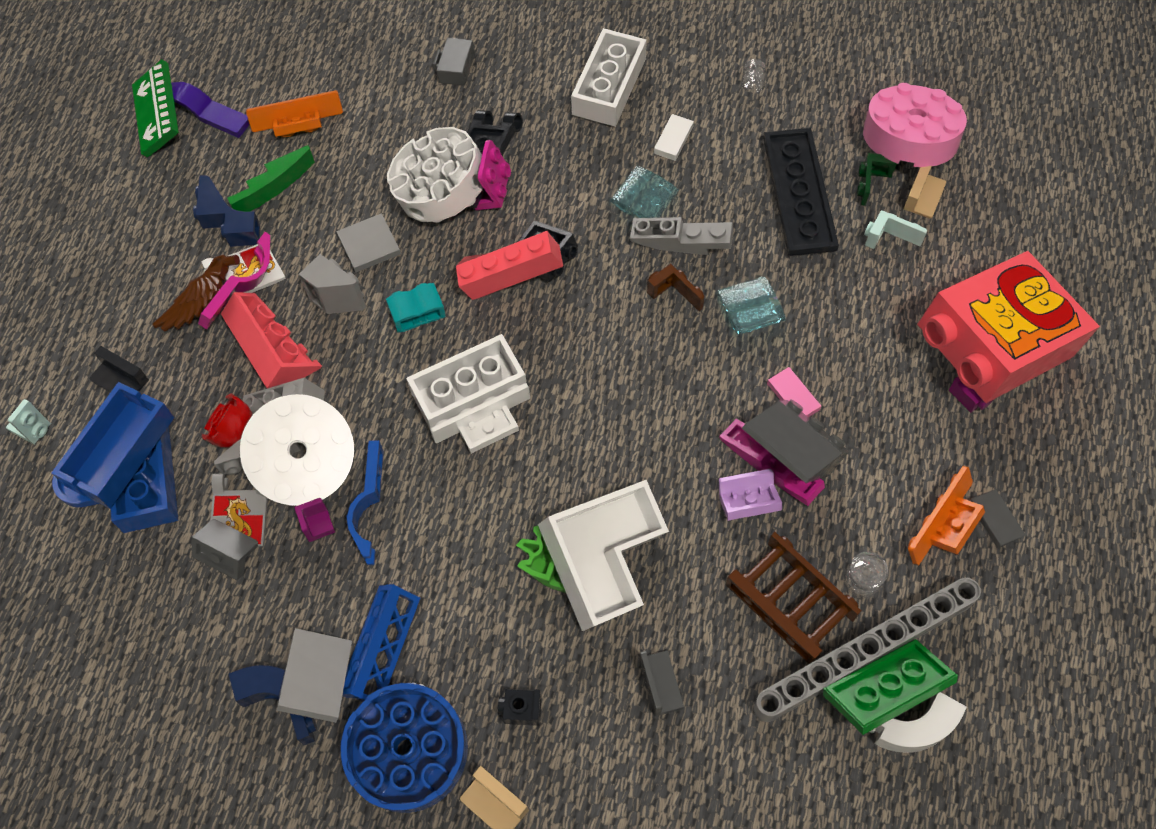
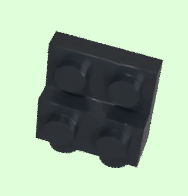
[517,220,578,282]

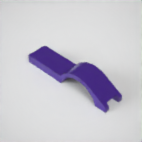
[171,82,250,138]

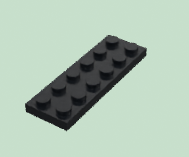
[763,128,839,256]

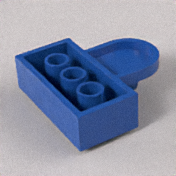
[52,426,179,533]

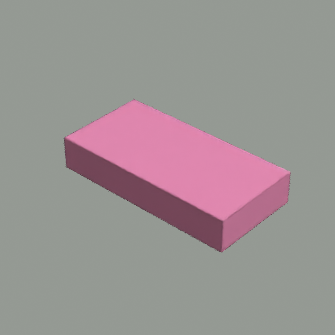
[767,367,821,417]

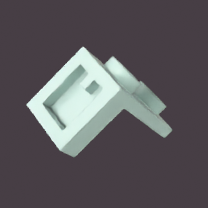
[6,399,51,444]

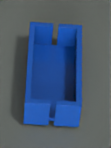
[51,382,174,509]

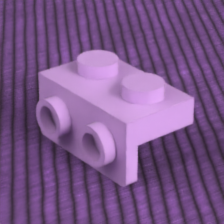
[719,469,782,521]

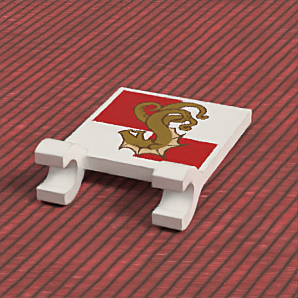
[202,244,286,308]

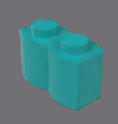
[386,283,446,332]

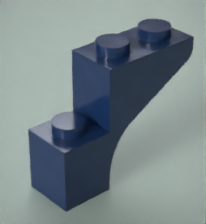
[193,175,260,247]

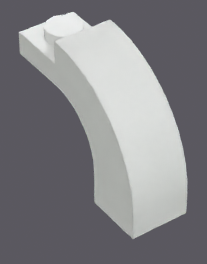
[870,692,967,753]

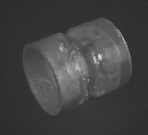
[844,552,888,599]

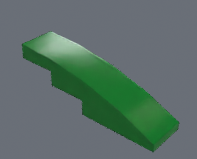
[227,145,315,212]

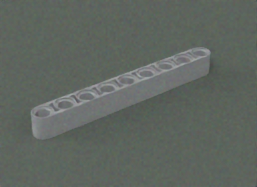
[754,578,981,722]

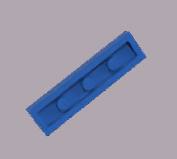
[342,584,420,701]

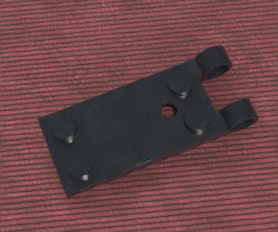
[467,110,523,208]

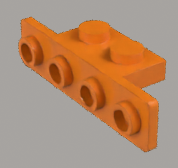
[246,90,343,137]
[908,466,985,566]

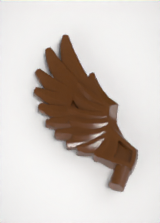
[152,255,240,332]

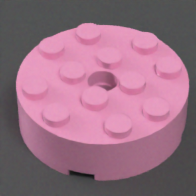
[863,83,967,167]

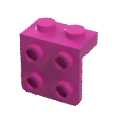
[475,140,511,210]

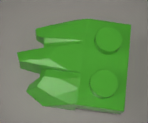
[516,526,566,593]

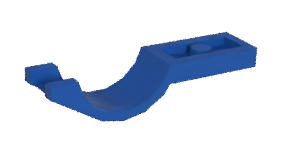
[347,441,384,565]

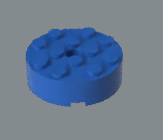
[341,683,468,813]

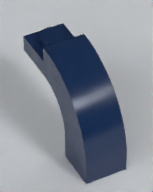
[229,665,317,745]

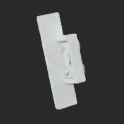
[430,383,530,454]

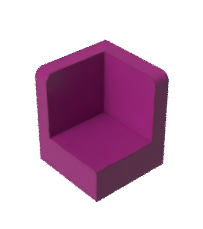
[294,498,335,542]

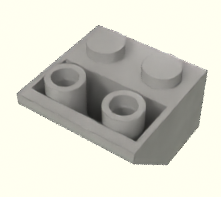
[299,254,366,314]

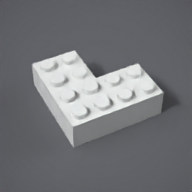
[538,480,669,631]

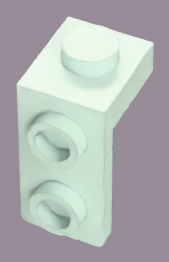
[864,210,927,249]

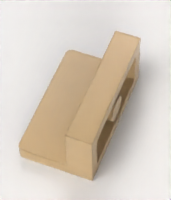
[904,166,946,218]
[460,766,529,829]

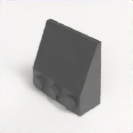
[742,399,849,483]

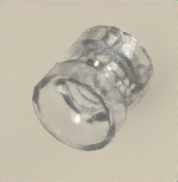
[742,59,766,92]

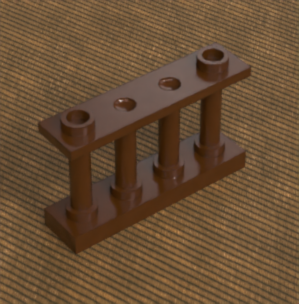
[726,532,862,664]

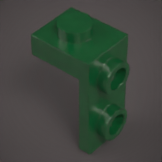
[857,153,897,206]

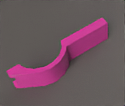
[198,232,270,329]

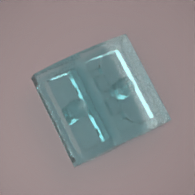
[610,166,679,218]
[718,276,786,335]

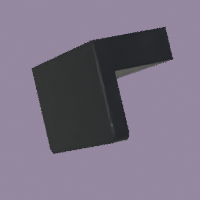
[89,346,149,393]

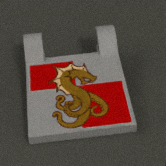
[210,474,268,547]

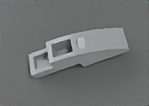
[630,217,734,255]

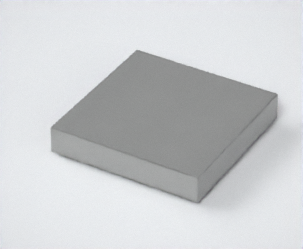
[336,213,401,273]

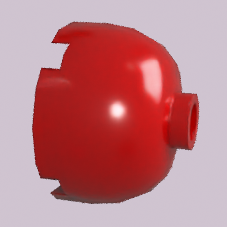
[202,393,253,448]

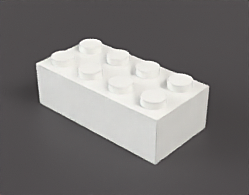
[571,28,646,127]
[406,334,526,428]

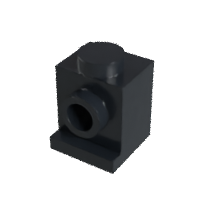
[498,689,542,726]

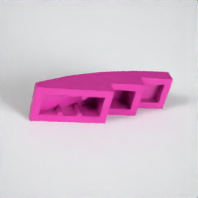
[719,419,825,506]

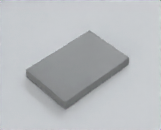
[276,628,352,723]

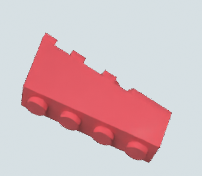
[456,231,563,300]
[221,292,322,388]

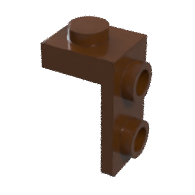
[647,263,704,311]

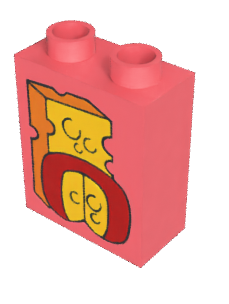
[917,251,1100,403]

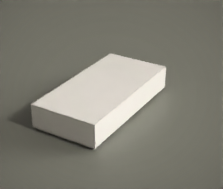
[654,114,694,161]

